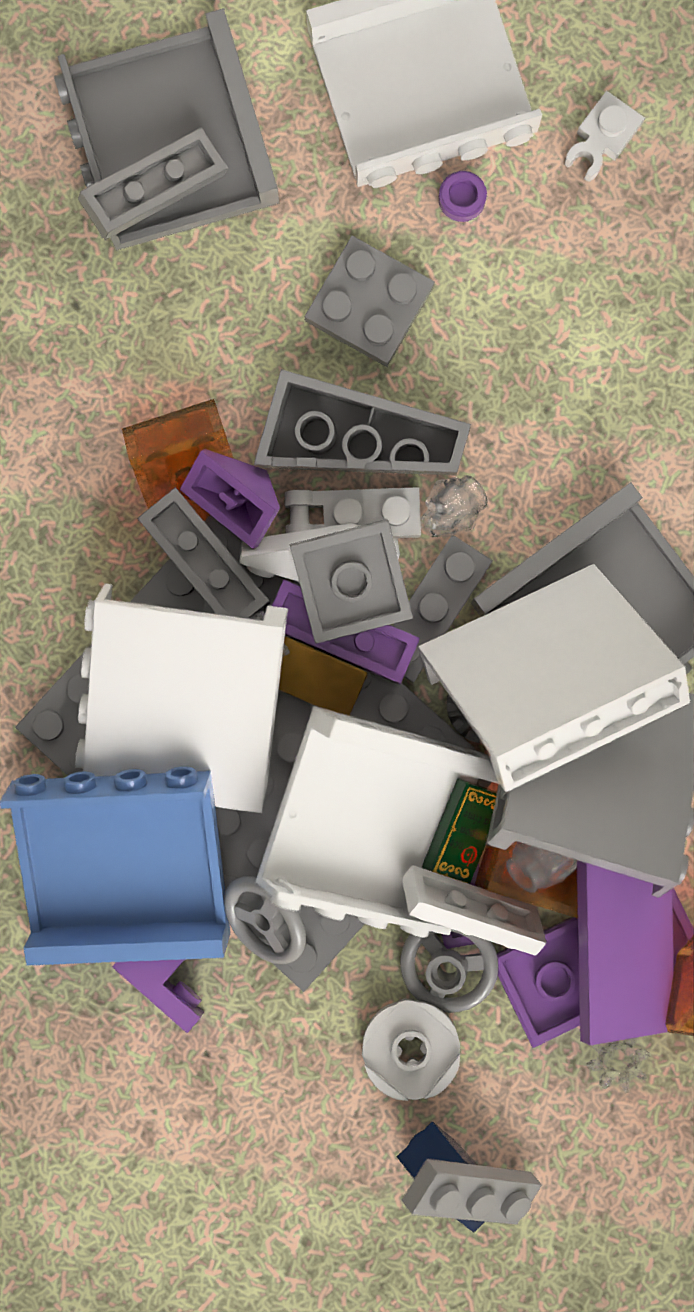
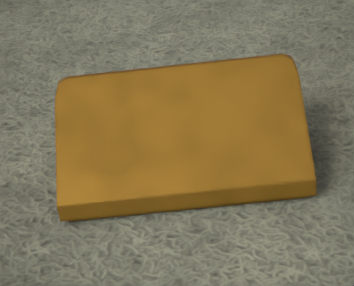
[279,636,368,716]

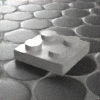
[304,236,435,367]
[289,519,413,644]

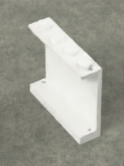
[306,0,542,188]
[418,564,690,792]
[75,584,288,813]
[256,707,499,938]

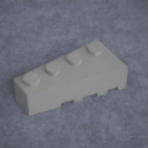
[254,369,471,475]

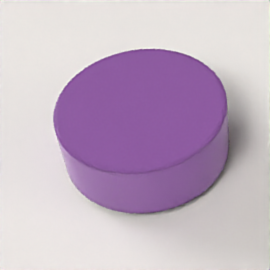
[439,171,487,222]

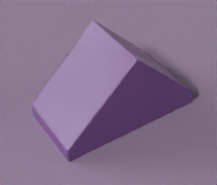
[180,449,280,549]

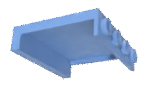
[0,767,230,966]

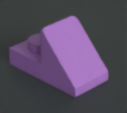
[112,959,204,1033]

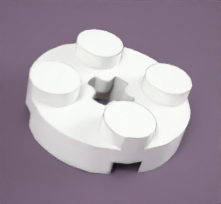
[362,998,460,1101]

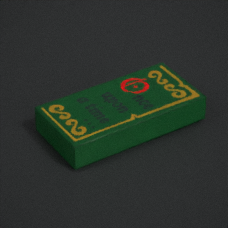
[421,778,497,884]

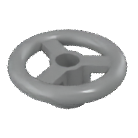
[224,876,306,964]
[400,929,498,1013]

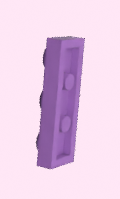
[272,579,420,685]

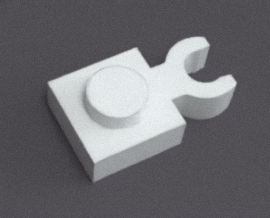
[564,90,645,182]

